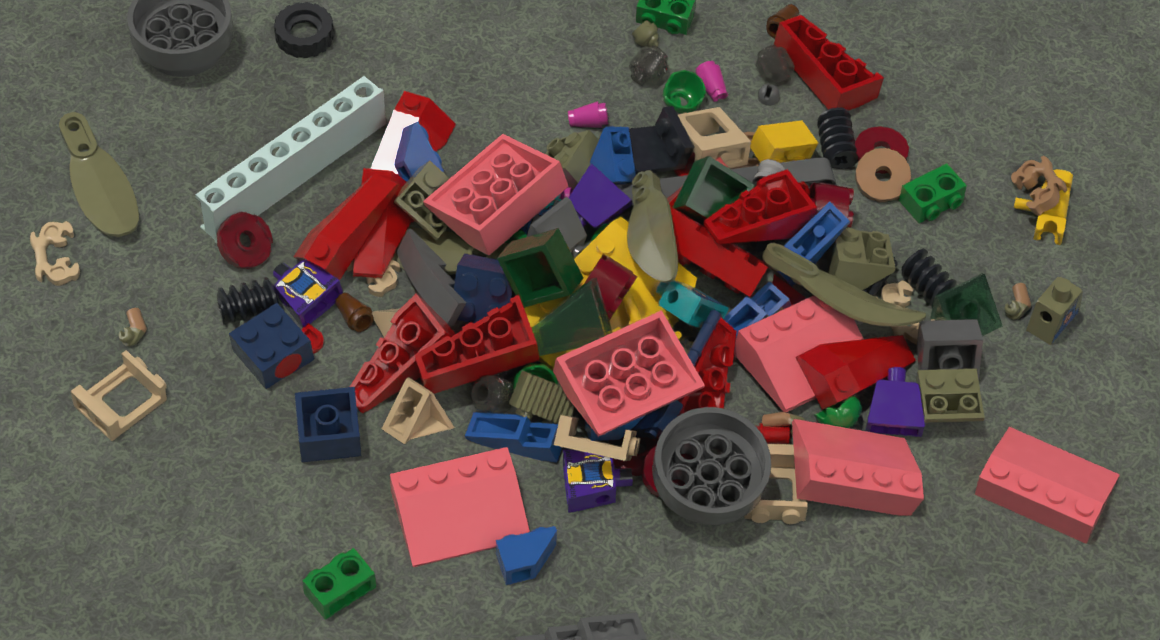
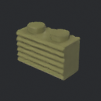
[509,371,576,424]

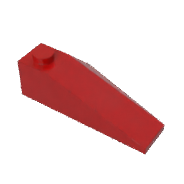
[371,91,456,176]
[353,168,414,278]
[704,169,817,244]
[294,173,399,280]
[350,293,455,413]
[678,317,737,416]
[796,335,916,410]

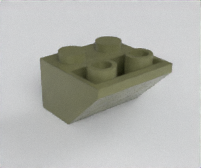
[545,130,599,190]
[394,160,450,240]
[826,228,895,290]
[915,368,985,423]

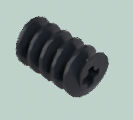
[817,107,858,169]
[901,248,960,312]
[217,277,279,325]

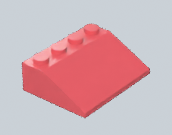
[423,134,569,255]
[734,295,864,413]
[553,310,705,437]
[792,419,924,516]
[975,427,1120,544]
[390,447,530,567]

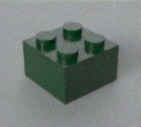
[673,156,755,226]
[497,228,584,308]

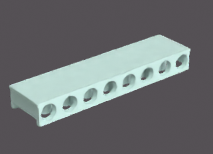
[195,76,386,243]

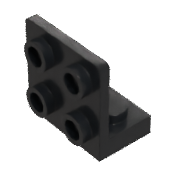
[629,106,695,174]

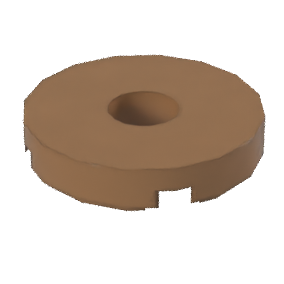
[855,148,911,202]

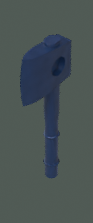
[631,310,721,439]

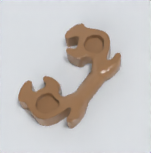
[1011,156,1067,215]

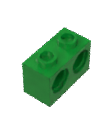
[636,0,696,35]
[899,163,967,223]
[302,548,376,620]

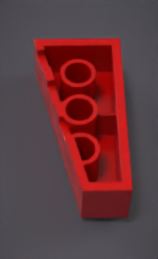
[773,15,884,111]
[415,294,540,394]

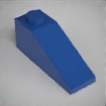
[776,202,850,287]

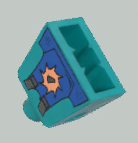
[656,280,729,328]

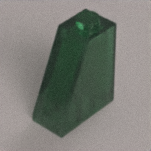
[532,277,613,356]

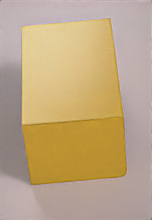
[750,120,819,163]

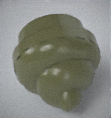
[632,20,659,48]

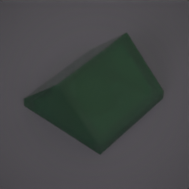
[930,273,1003,336]

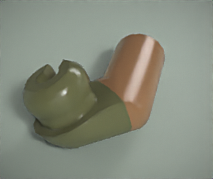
[1004,283,1031,320]
[119,308,147,346]
[762,412,805,436]

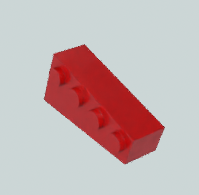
[670,206,768,297]

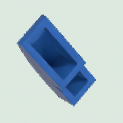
[724,281,791,342]
[465,412,562,462]

